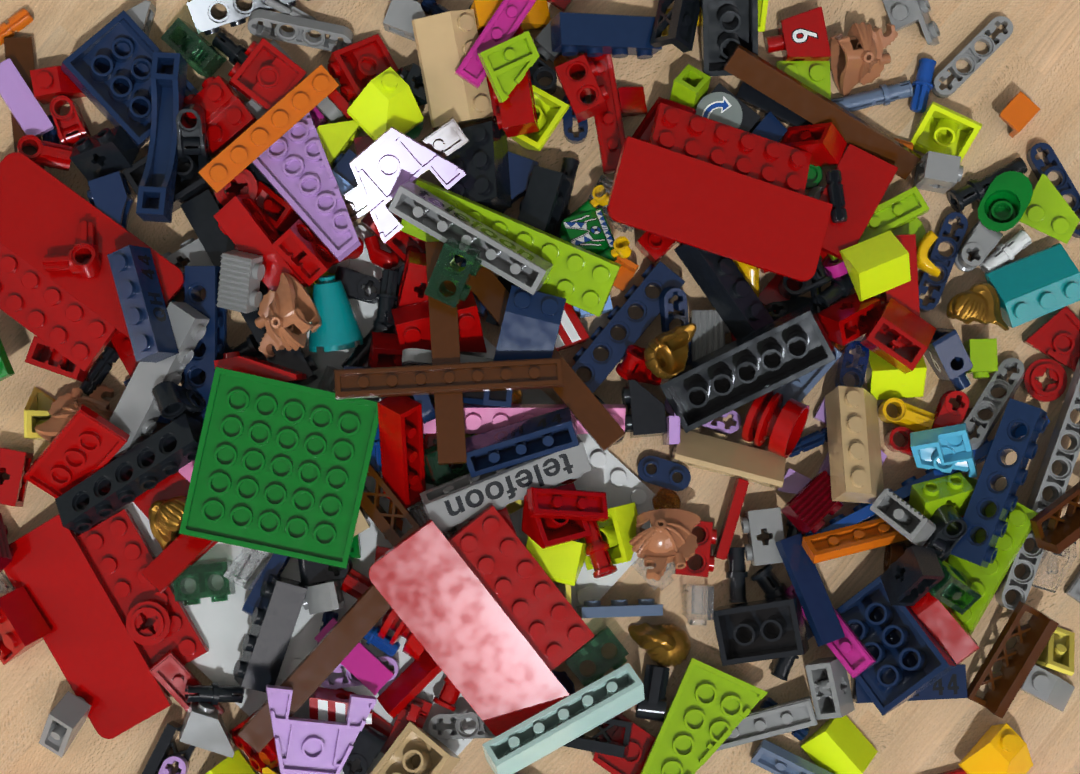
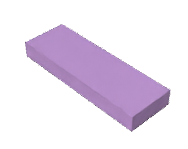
[0,58,54,137]
[663,416,680,445]

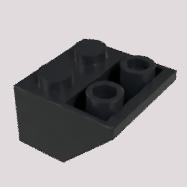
[621,380,667,438]

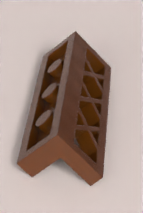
[360,463,421,547]
[1030,482,1080,554]
[967,601,1059,718]

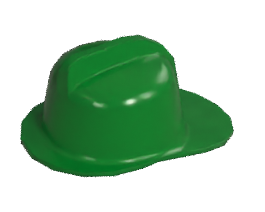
[977,171,1033,232]

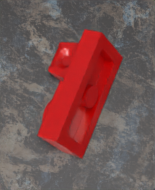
[386,696,433,747]

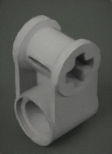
[954,220,1003,272]

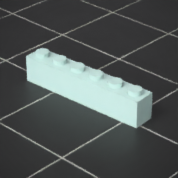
[482,663,645,774]

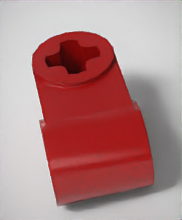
[49,95,91,146]
[616,345,662,385]
[931,390,970,429]

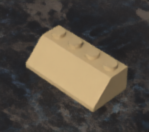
[412,9,494,128]
[825,386,884,504]
[670,428,786,488]
[370,722,461,774]

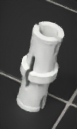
[980,230,1032,273]

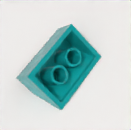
[984,243,1080,328]

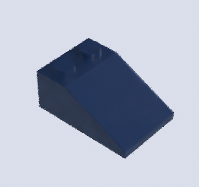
[493,285,566,361]

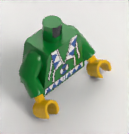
[556,185,631,261]

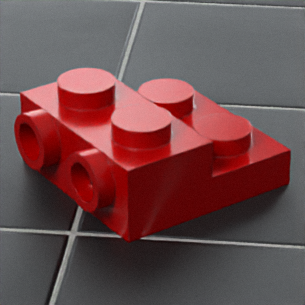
[327,34,399,103]
[228,38,307,111]
[184,75,257,155]

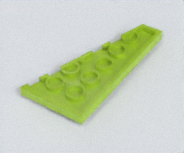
[941,474,1038,648]
[640,657,768,774]

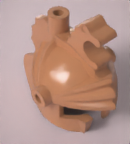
[829,22,898,97]
[255,272,322,358]
[35,384,114,442]
[629,509,701,581]

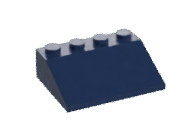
[61,10,199,149]
[836,575,956,716]

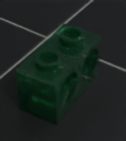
[424,237,482,308]
[173,561,235,606]
[565,626,629,687]

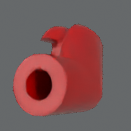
[364,236,399,269]

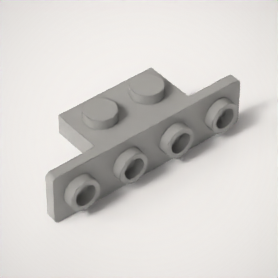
[882,0,940,46]

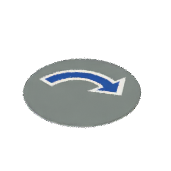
[696,92,743,128]

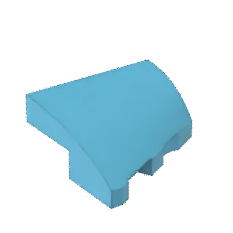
[910,423,978,478]

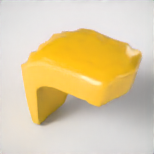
[916,230,941,277]

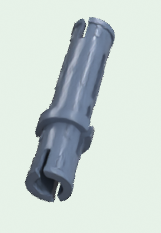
[831,80,913,112]

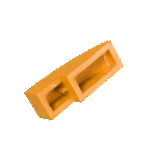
[470,0,551,33]

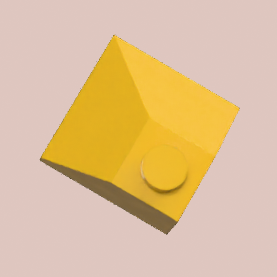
[958,723,1033,774]

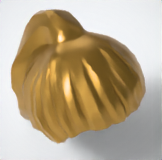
[946,282,1009,331]
[644,323,697,379]
[149,496,187,550]
[628,622,691,667]

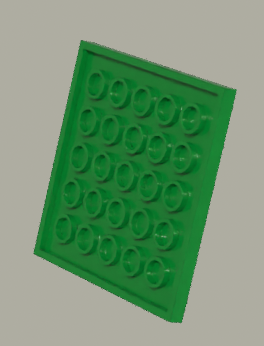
[179,367,379,569]

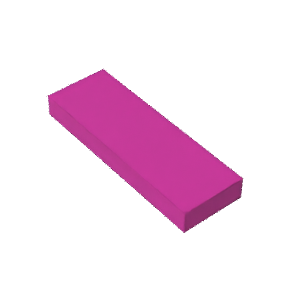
[314,618,394,695]

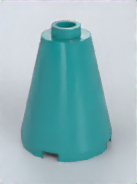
[309,275,364,352]

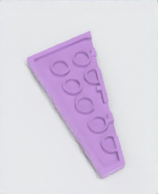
[252,112,361,262]

